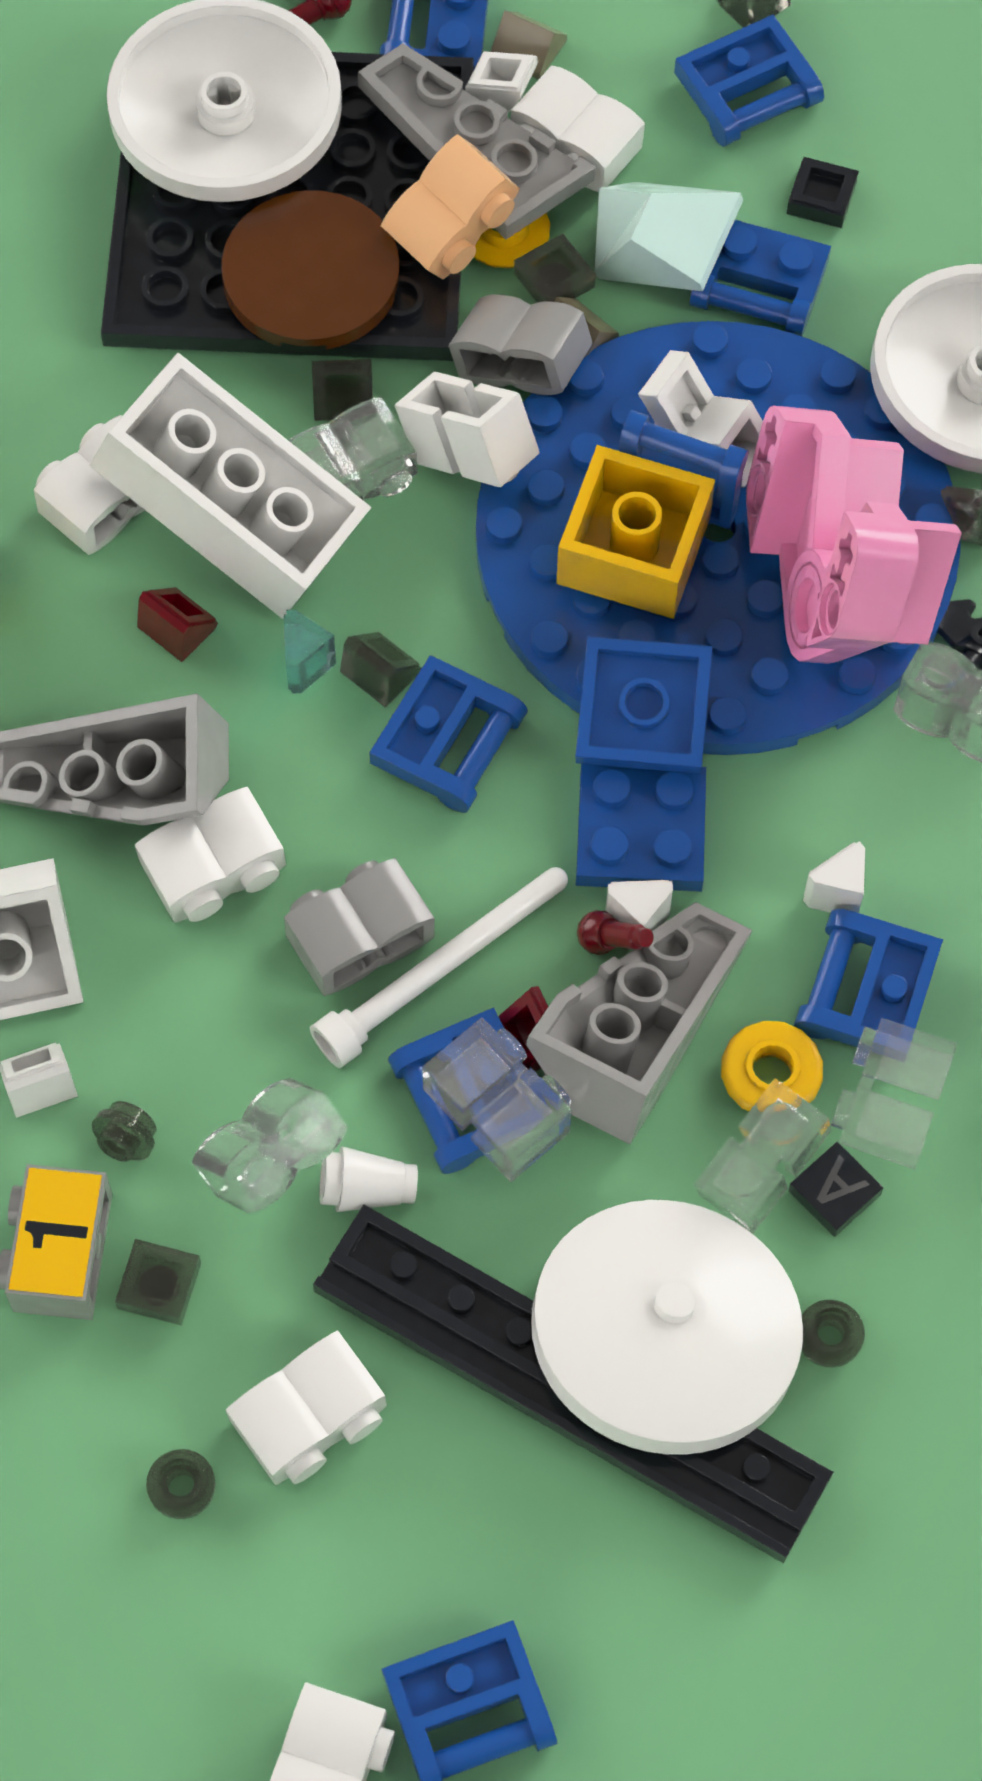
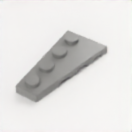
[357,43,596,240]

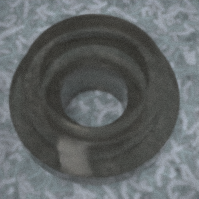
[92,1101,157,1162]
[801,1300,865,1367]
[146,1449,216,1519]

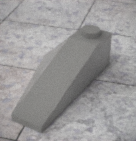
[0,694,229,826]
[526,902,752,1144]

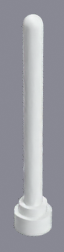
[310,867,568,1068]

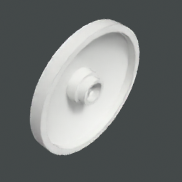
[107,0,342,202]
[870,264,982,474]
[531,1200,803,1454]

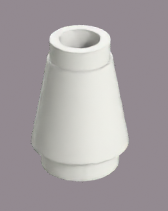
[319,1146,418,1212]

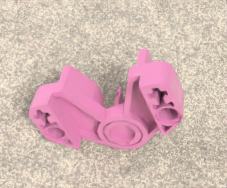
[746,406,962,664]

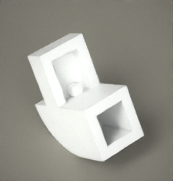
[638,350,763,487]

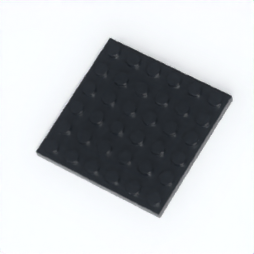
[101,52,474,361]

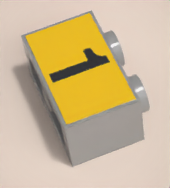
[0,1164,113,1320]

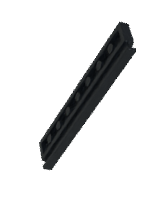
[313,1204,834,1563]

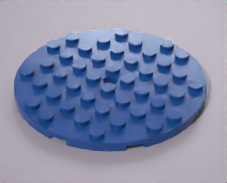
[476,321,961,755]

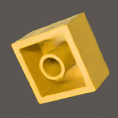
[556,445,715,619]

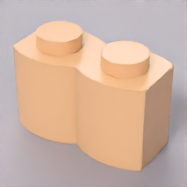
[381,134,520,279]

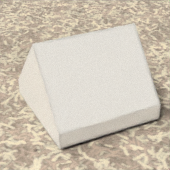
[465,51,538,114]
[803,841,865,913]
[606,880,673,931]
[0,1042,78,1118]

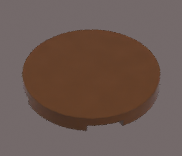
[222,190,399,350]

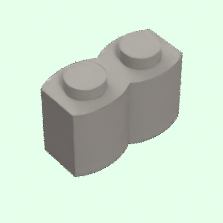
[448,295,593,395]
[284,858,435,996]

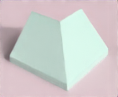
[595,182,743,291]

